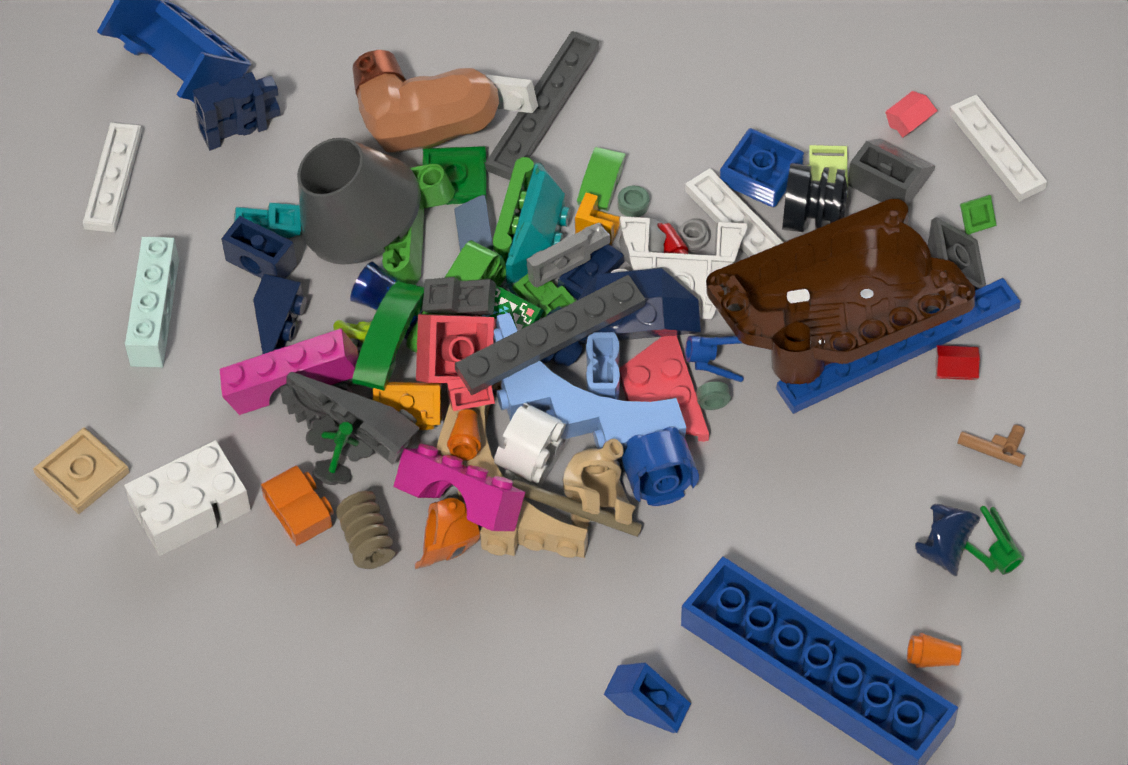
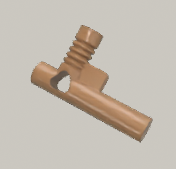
[957,425,1026,467]

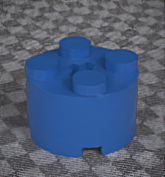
[622,427,699,506]

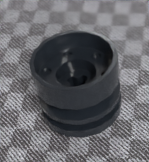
[782,163,848,232]

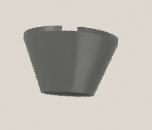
[297,138,421,265]

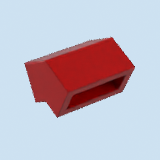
[935,345,980,380]

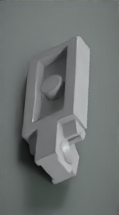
[527,223,610,288]

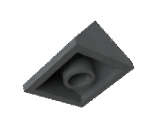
[928,217,986,291]

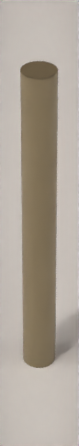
[512,479,642,537]

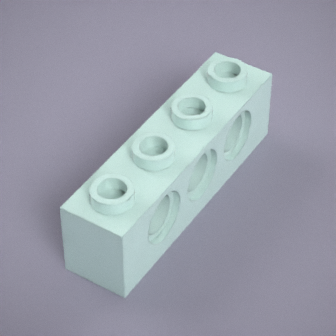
[125,237,179,368]

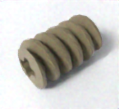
[336,491,396,569]

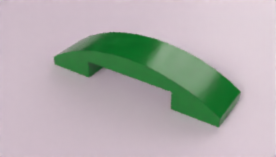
[352,281,424,391]

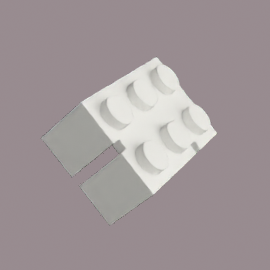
[124,440,251,556]

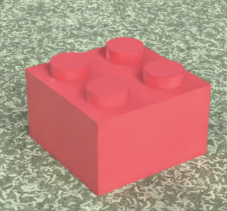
[416,314,494,383]

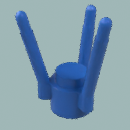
[685,336,744,382]

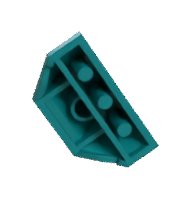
[505,162,570,284]

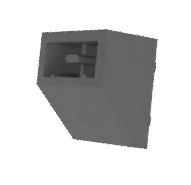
[848,139,935,206]

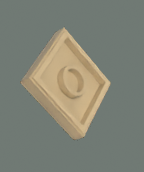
[33,427,130,514]

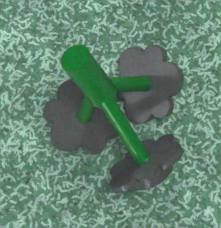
[306,415,373,485]

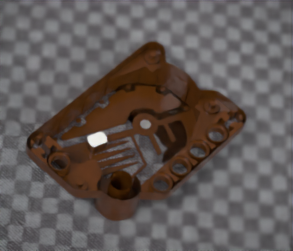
[706,199,975,384]

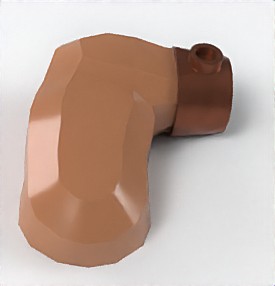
[352,50,499,153]

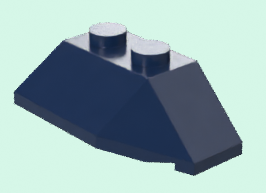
[578,268,702,344]

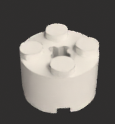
[494,403,566,484]

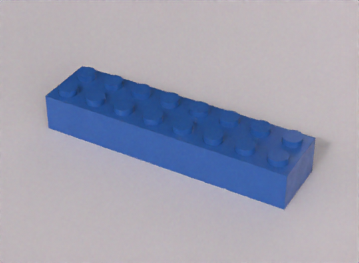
[681,557,958,765]

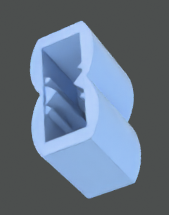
[586,332,620,400]

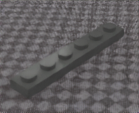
[485,31,599,180]
[455,275,646,395]

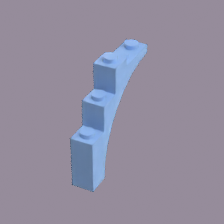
[493,313,687,457]

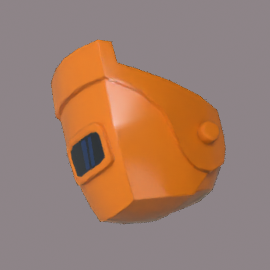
[415,498,480,569]

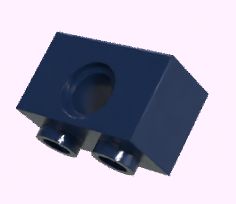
[221,216,297,279]

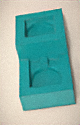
[234,203,301,238]

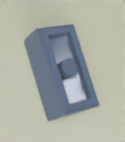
[454,195,493,252]

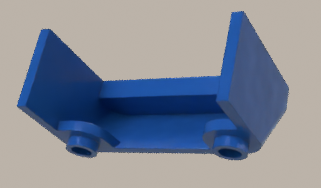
[97,0,252,102]

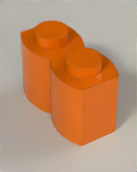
[261,465,334,546]

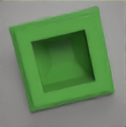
[960,195,997,235]

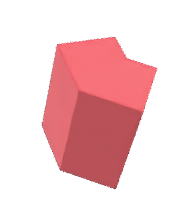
[885,91,937,138]
[447,378,495,411]

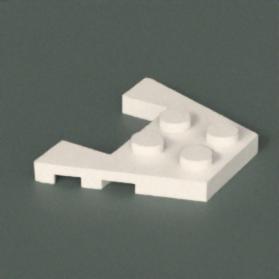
[619,216,747,320]

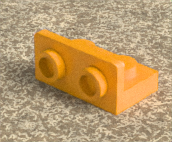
[373,382,442,430]

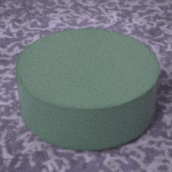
[617,185,649,217]
[696,382,731,410]

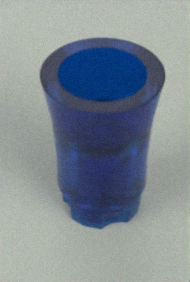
[350,261,422,326]

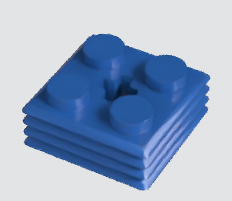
[720,128,804,207]

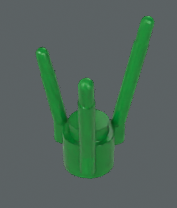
[964,506,1024,575]

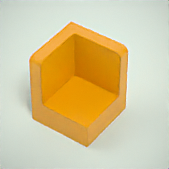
[575,192,620,246]

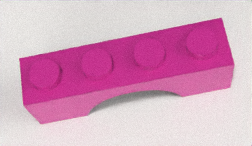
[219,328,358,415]
[393,444,525,531]

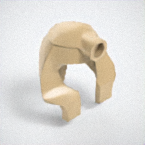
[563,439,636,530]

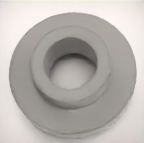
[677,220,709,251]

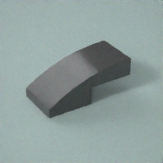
[422,277,496,316]

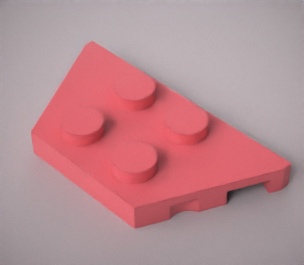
[619,335,709,442]

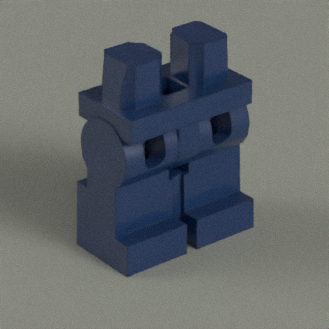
[193,72,281,151]

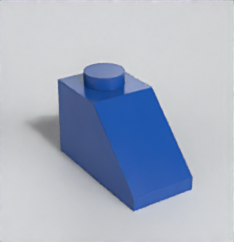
[603,662,691,733]

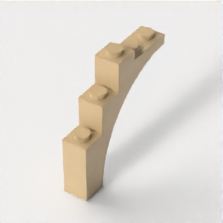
[436,404,588,558]

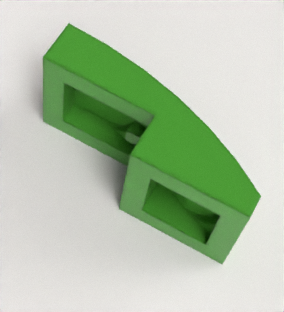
[577,147,626,212]
[513,273,576,318]

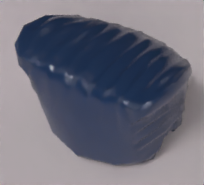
[915,504,980,576]

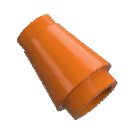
[447,409,481,461]
[907,633,961,668]

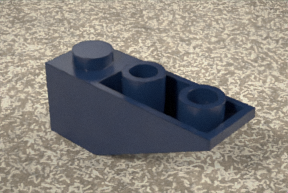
[253,274,307,354]

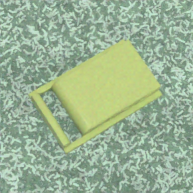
[809,145,848,197]

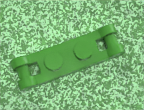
[493,157,534,263]

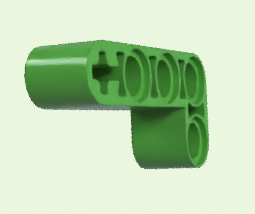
[382,164,455,285]
[406,240,506,353]

